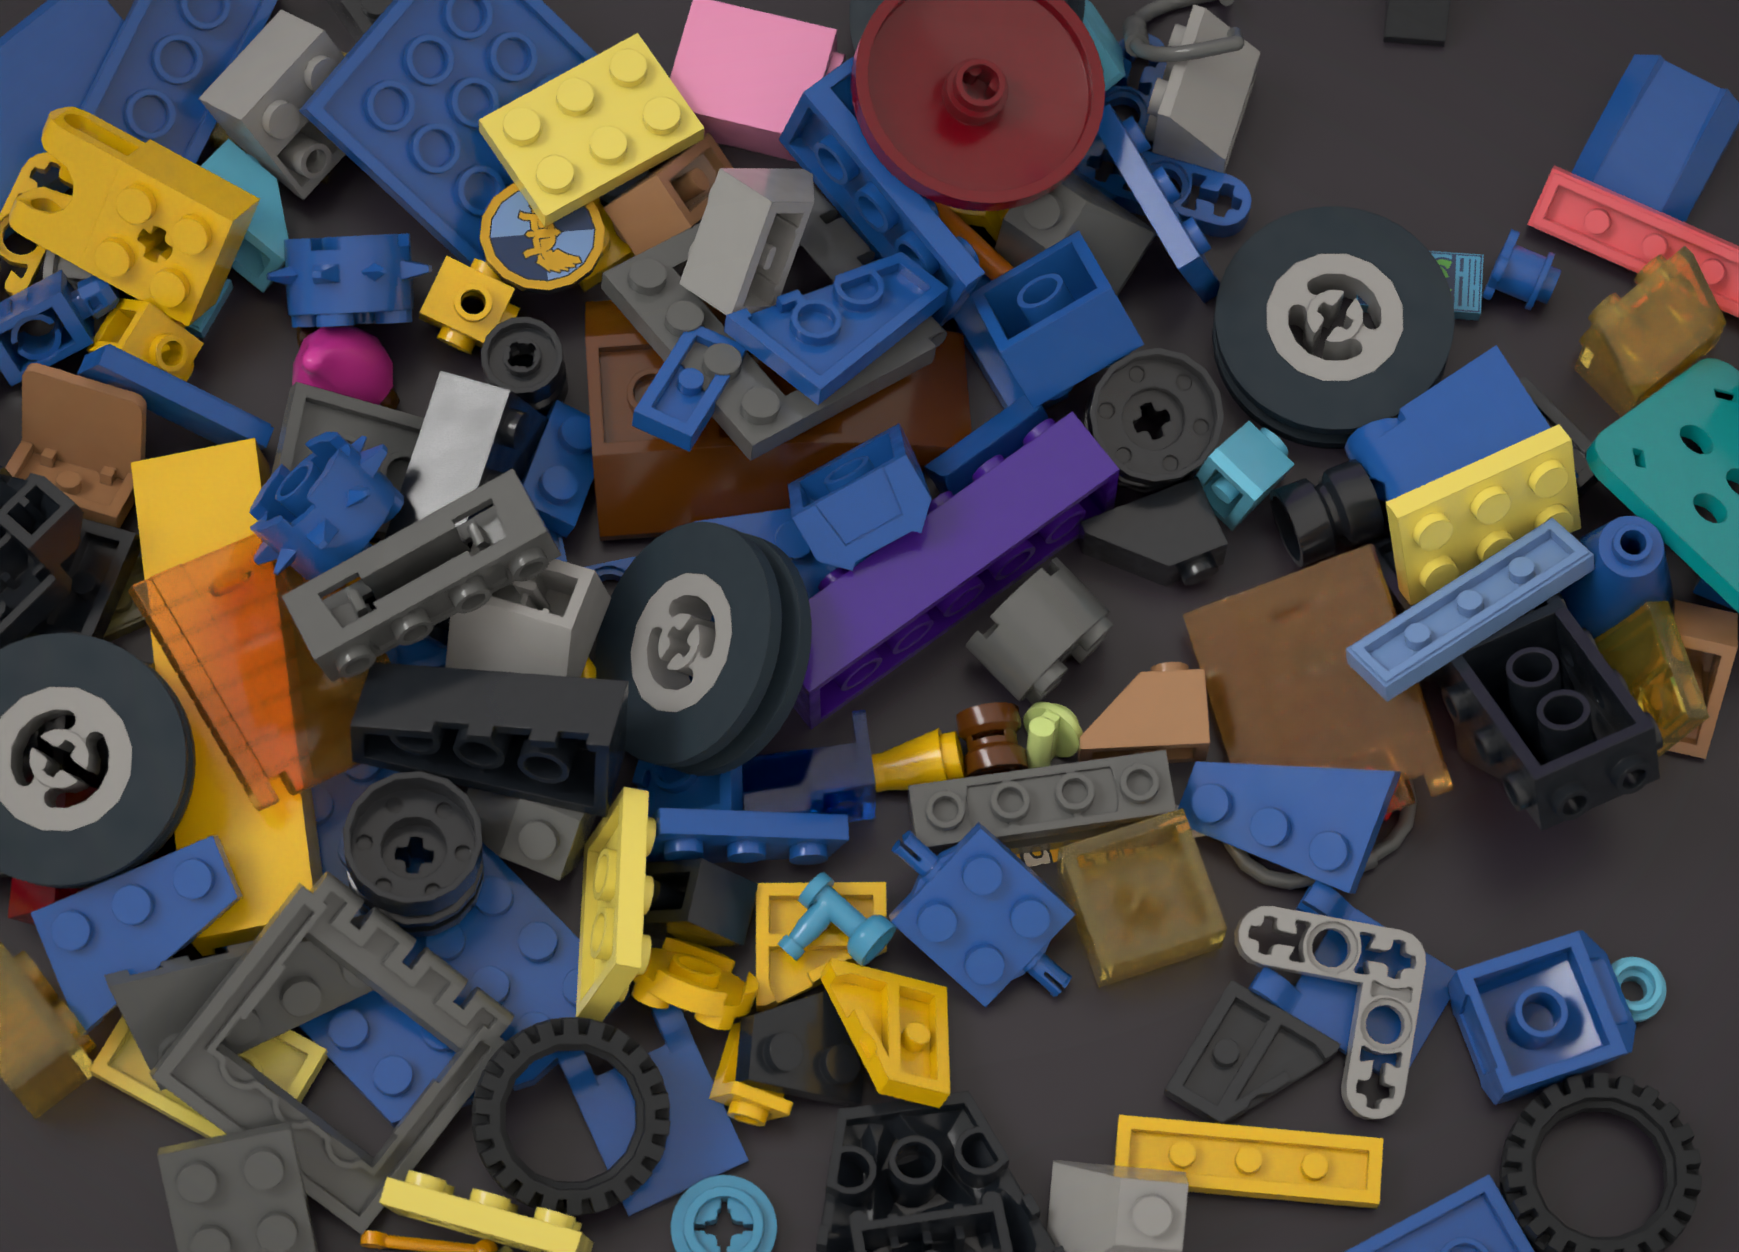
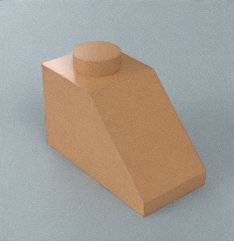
[604,132,733,256]
[1648,600,1738,759]
[1077,662,1210,763]

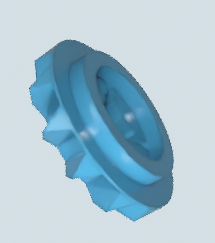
[671,1175,777,1252]

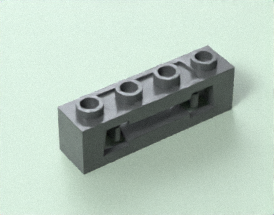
[282,468,561,682]
[908,750,1176,855]

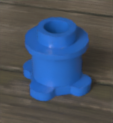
[1482,229,1562,311]

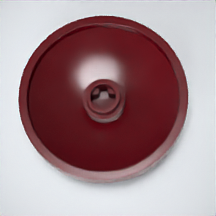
[851,0,1105,211]

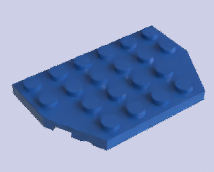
[221,733,630,1128]

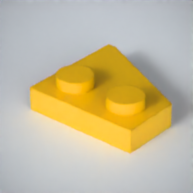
[756,882,887,1011]
[821,958,950,1108]

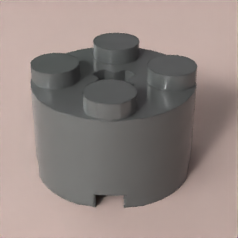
[965,557,1114,705]

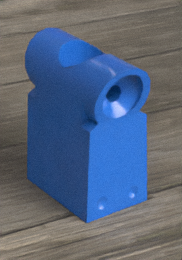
[1345,345,1579,503]

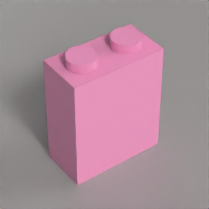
[670,0,846,162]

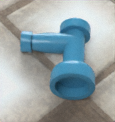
[778,872,897,966]

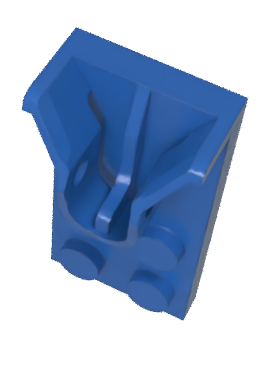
[80,0,278,164]
[778,57,985,326]

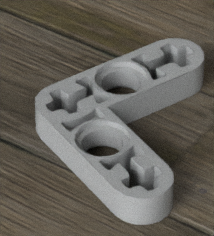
[1234,906,1426,1120]

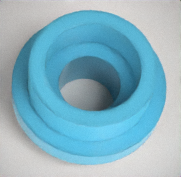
[1611,957,1666,1023]

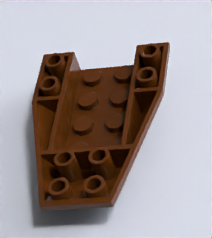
[585,297,972,541]

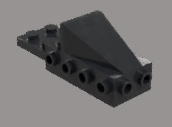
[1360,532,1663,831]

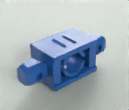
[0,269,120,387]

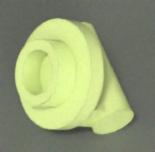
[1023,702,1083,769]

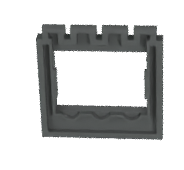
[601,186,947,461]
[150,871,514,1235]

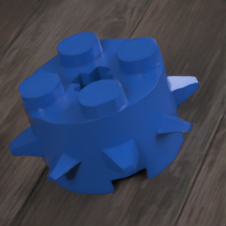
[267,233,432,327]
[249,432,404,580]

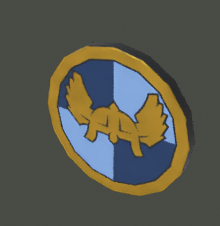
[480,183,605,294]

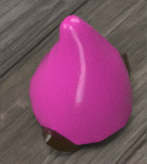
[292,325,400,410]

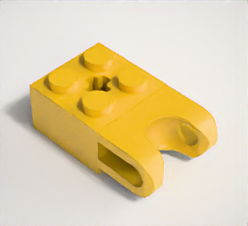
[9,106,260,327]

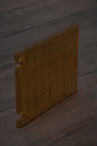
[128,534,391,811]
[1183,544,1453,814]

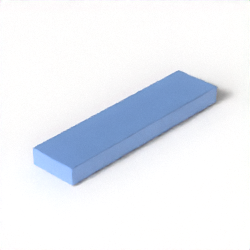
[1345,518,1595,702]

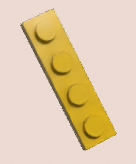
[1114,1115,1383,1209]

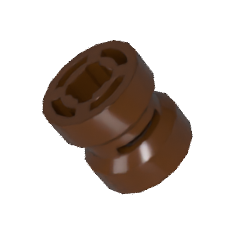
[956,702,1028,778]

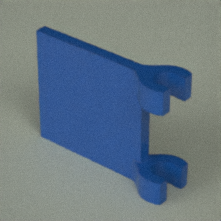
[1248,880,1456,1075]
[555,1004,749,1217]

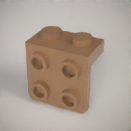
[5,363,147,529]

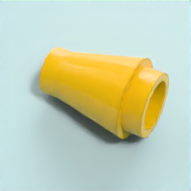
[869,728,965,793]

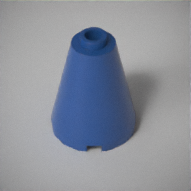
[1560,516,1673,655]

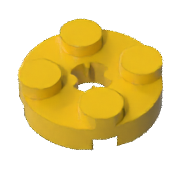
[632,937,759,1030]

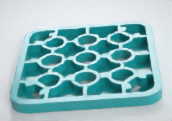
[1586,358,1739,613]

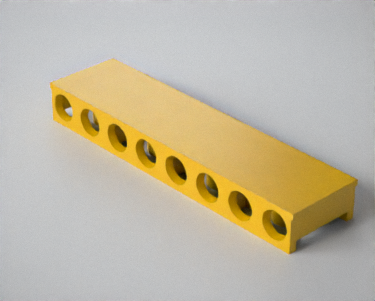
[131,438,323,956]

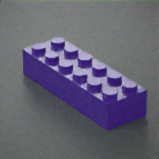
[793,412,1120,729]

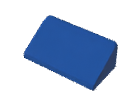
[924,395,1048,495]

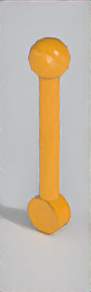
[360,1231,499,1252]

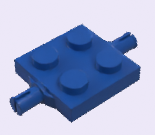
[889,822,1075,1007]

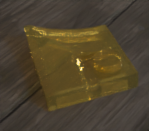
[1594,601,1709,758]

